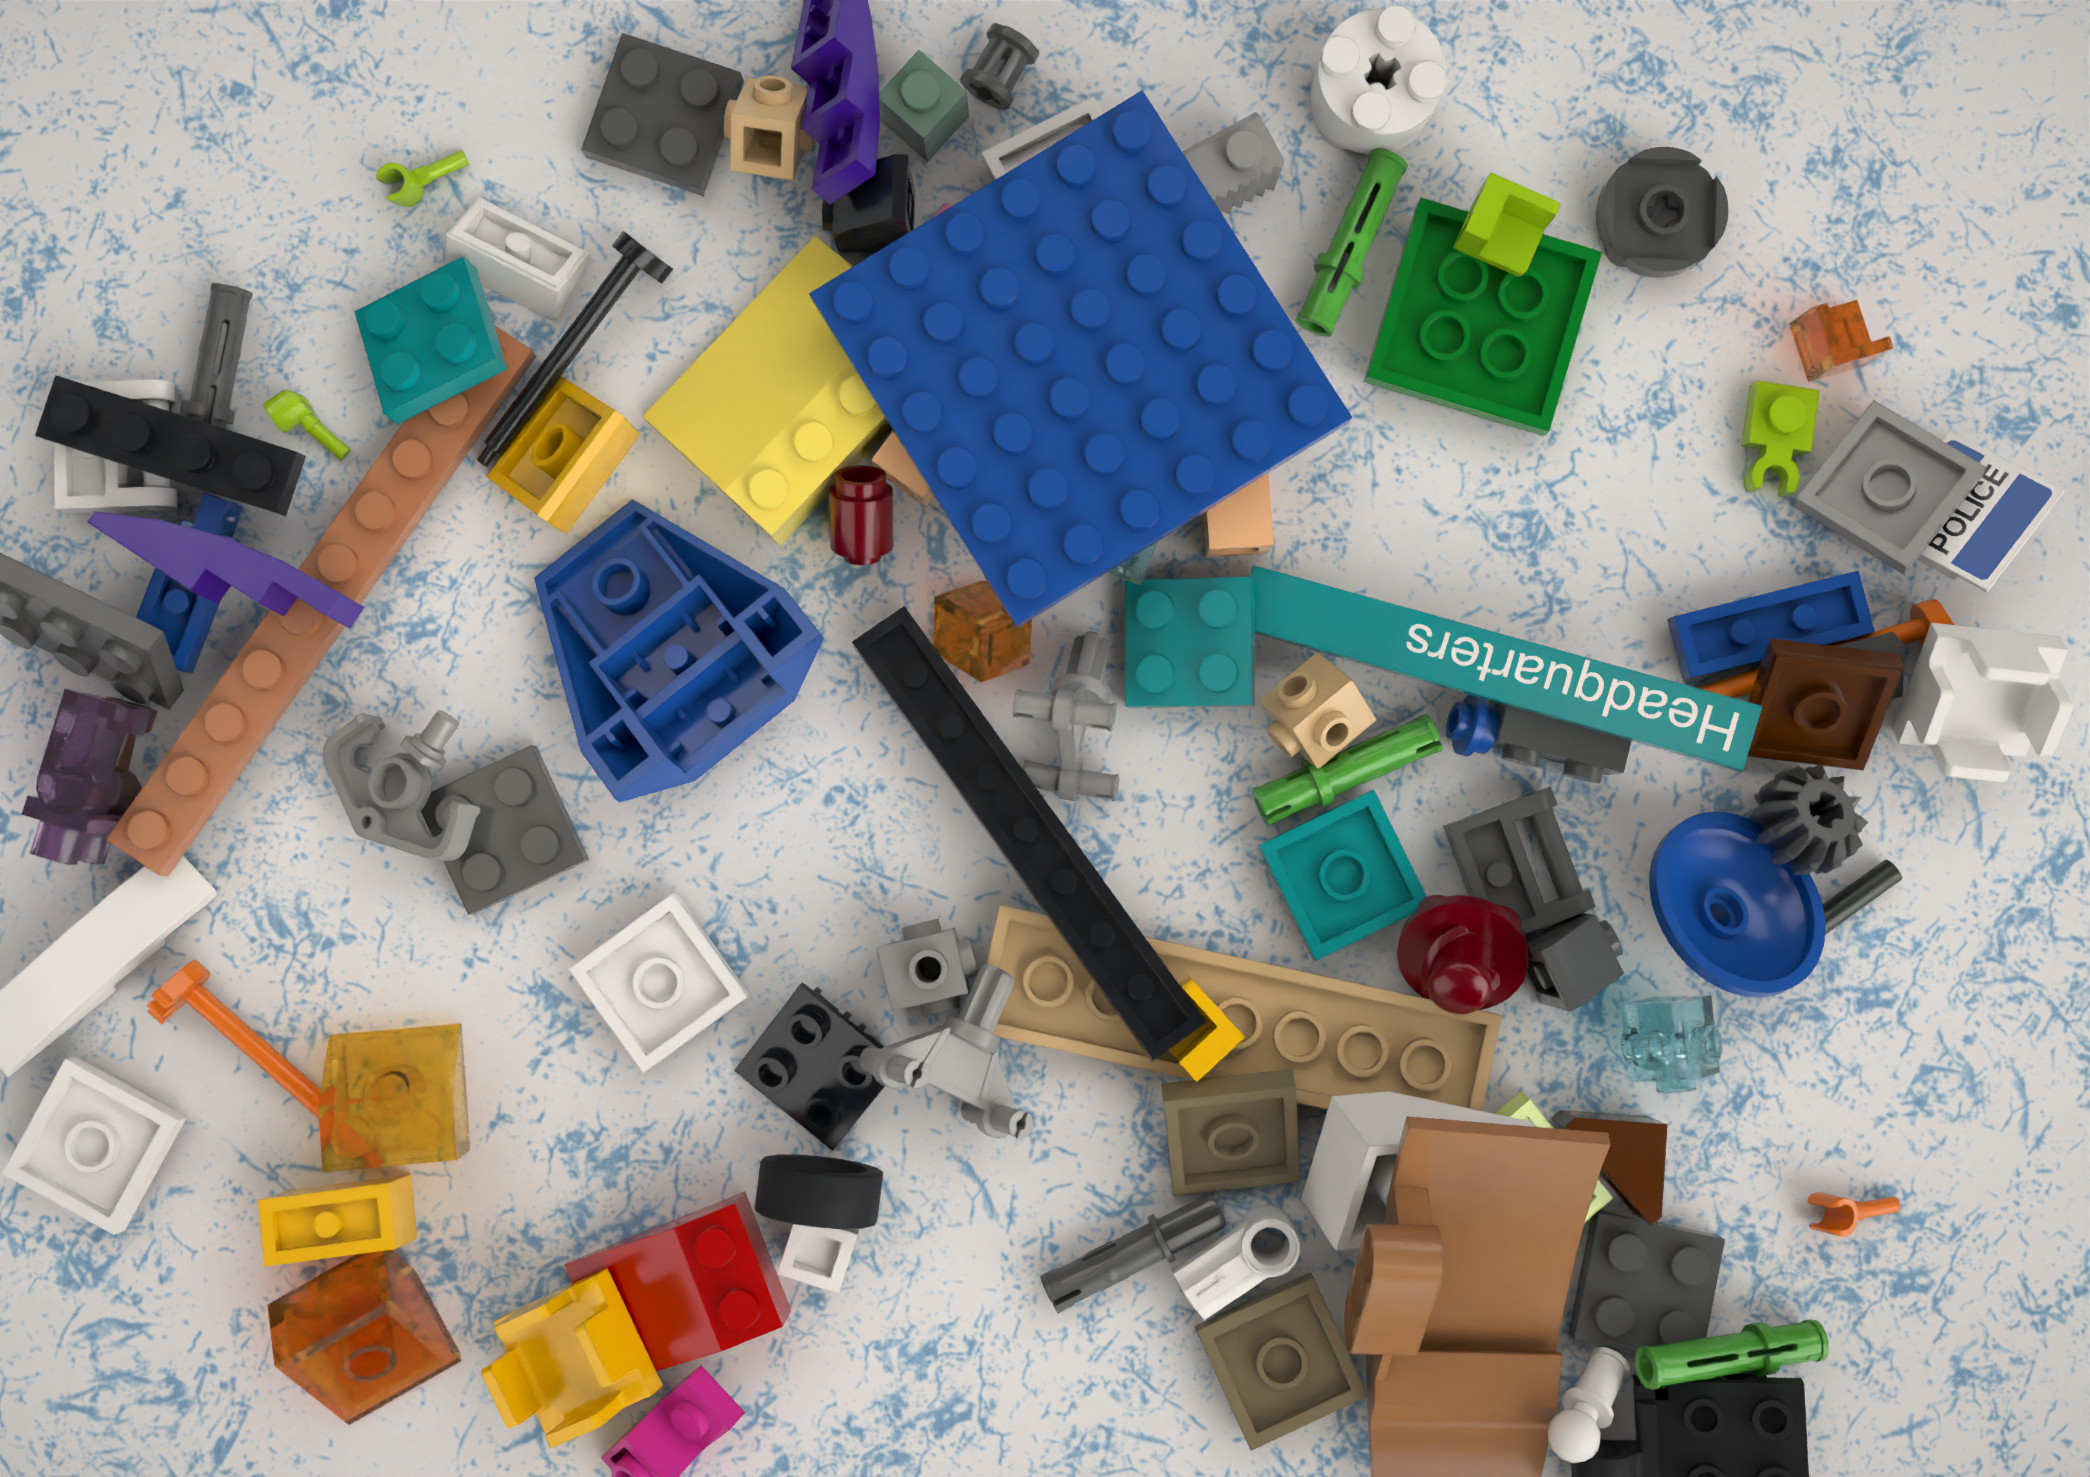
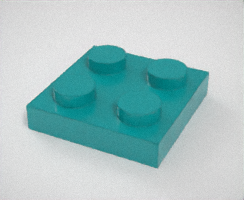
[354,256,508,424]
[1125,577,1255,708]
[1257,789,1427,961]

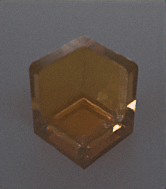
[1789,300,1894,382]
[933,581,1032,683]

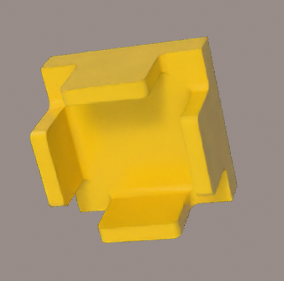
[481,1268,663,1448]

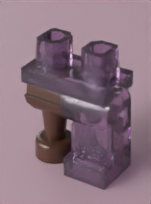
[21,689,158,865]

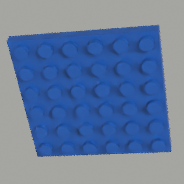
[809,90,1352,628]

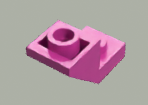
[601,1365,745,1477]

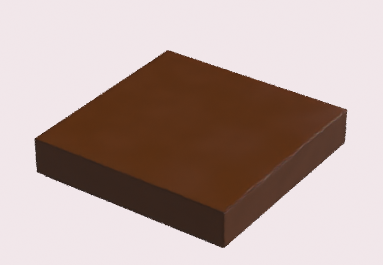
[1748,638,1905,771]

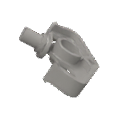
[323,710,480,861]

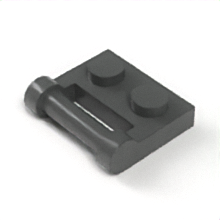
[1443,787,1596,934]

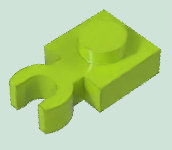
[1741,380,1820,497]

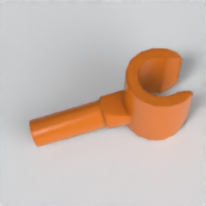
[1808,1192,1900,1237]

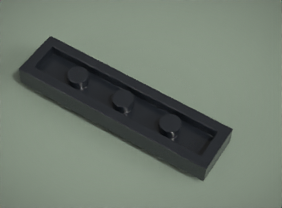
[35,375,306,516]

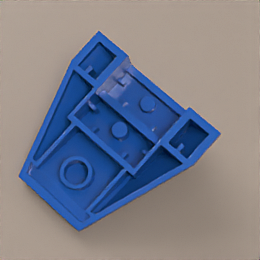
[534,499,824,802]

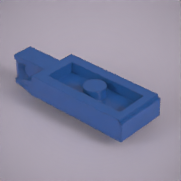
[136,493,242,674]

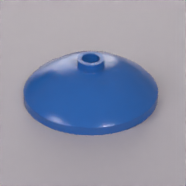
[1649,812,1826,998]

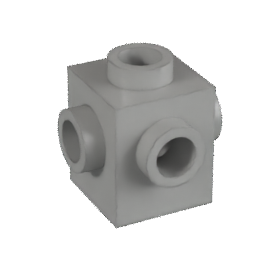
[877,919,978,1016]

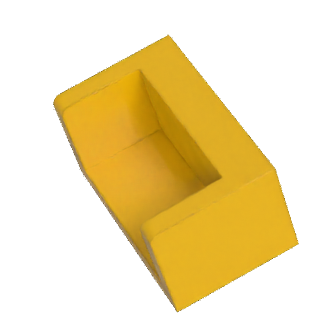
[258,1174,417,1267]

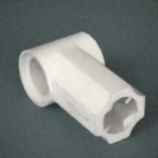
[1173,1205,1300,1320]

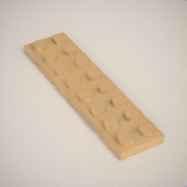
[986,904,1502,1111]

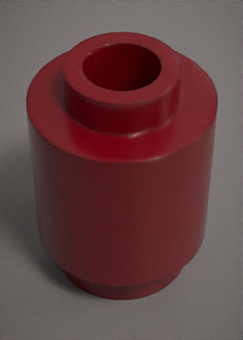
[829,465,894,565]

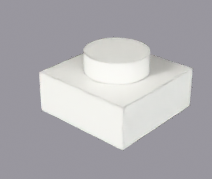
[777,1224,859,1293]

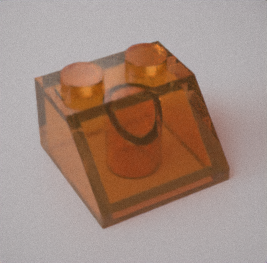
[267,1250,461,1425]

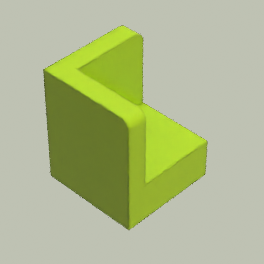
[1453,172,1561,277]

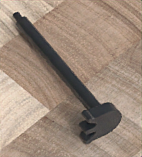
[477,231,673,467]

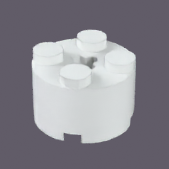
[1310,6,1447,157]

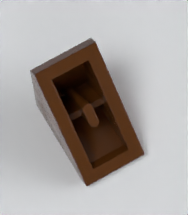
[1551,1110,1668,1226]

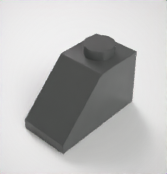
[1526,913,1624,1012]

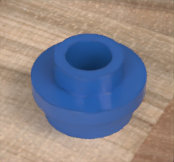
[1446,695,1500,757]

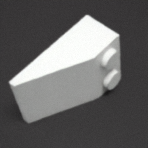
[1301,1091,1535,1251]

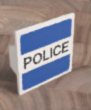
[1917,431,2065,592]

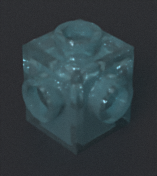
[1621,995,1722,1093]

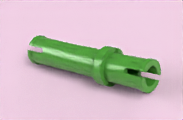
[1295,149,1408,337]
[1251,714,1443,826]
[1635,1319,1829,1390]

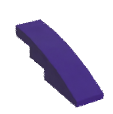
[791,0,880,204]
[87,511,365,628]

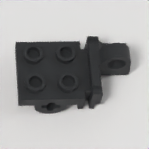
[1571,1371,1809,1477]

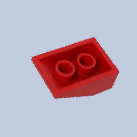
[565,1191,791,1371]

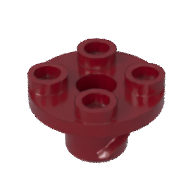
[1397,895,1529,1014]

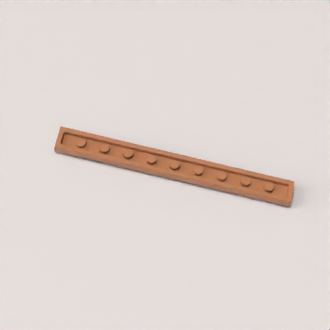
[106,325,537,876]

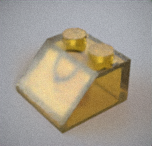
[318,1023,470,1172]

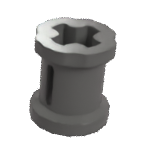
[960,23,1039,110]

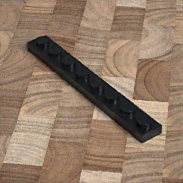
[852,606,1206,1062]

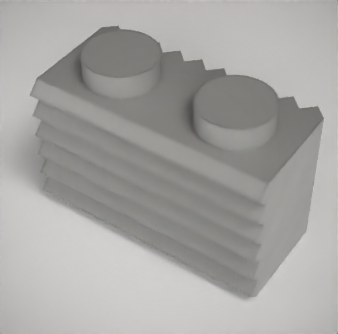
[1182,112,1284,214]

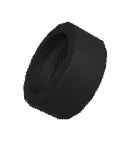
[754,1154,883,1229]

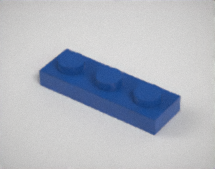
[1667,570,1875,680]

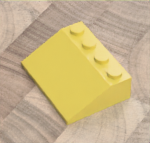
[642,236,892,546]

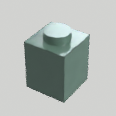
[879,50,969,162]

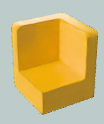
[1169,975,1245,1082]

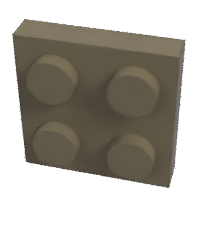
[1161,1069,1301,1196]
[1195,1272,1368,1451]

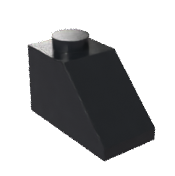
[822,154,915,253]

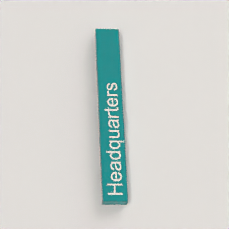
[1249,565,1763,772]

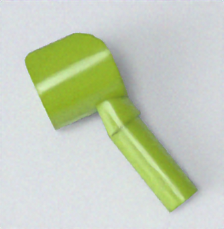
[376,150,470,207]
[263,390,351,461]

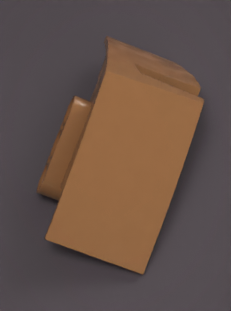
[1344,1116,1611,1477]

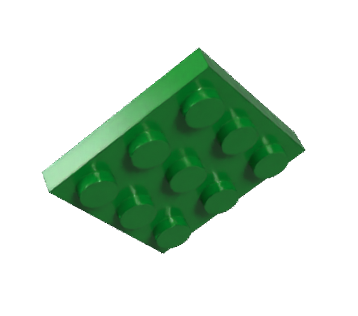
[1363,197,1602,436]

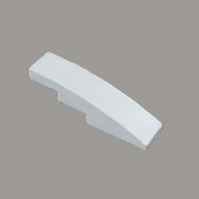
[0,856,217,1077]

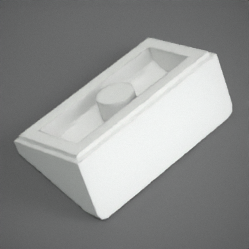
[445,197,590,320]

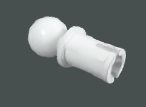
[1548,1347,1631,1463]

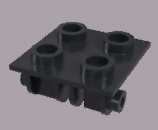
[734,982,885,1151]

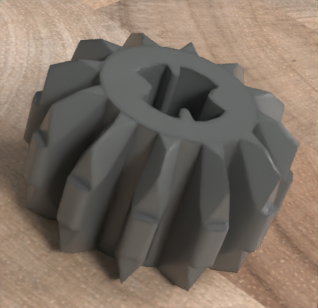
[1748,764,1868,876]

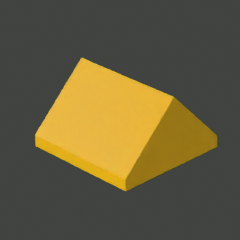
[486,376,641,535]

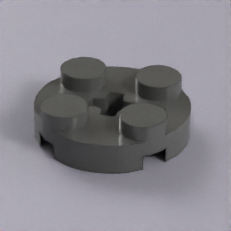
[1596,147,1729,278]

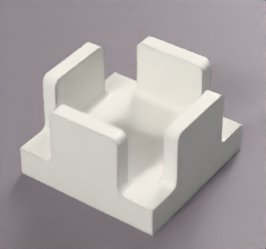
[1893,623,2073,782]

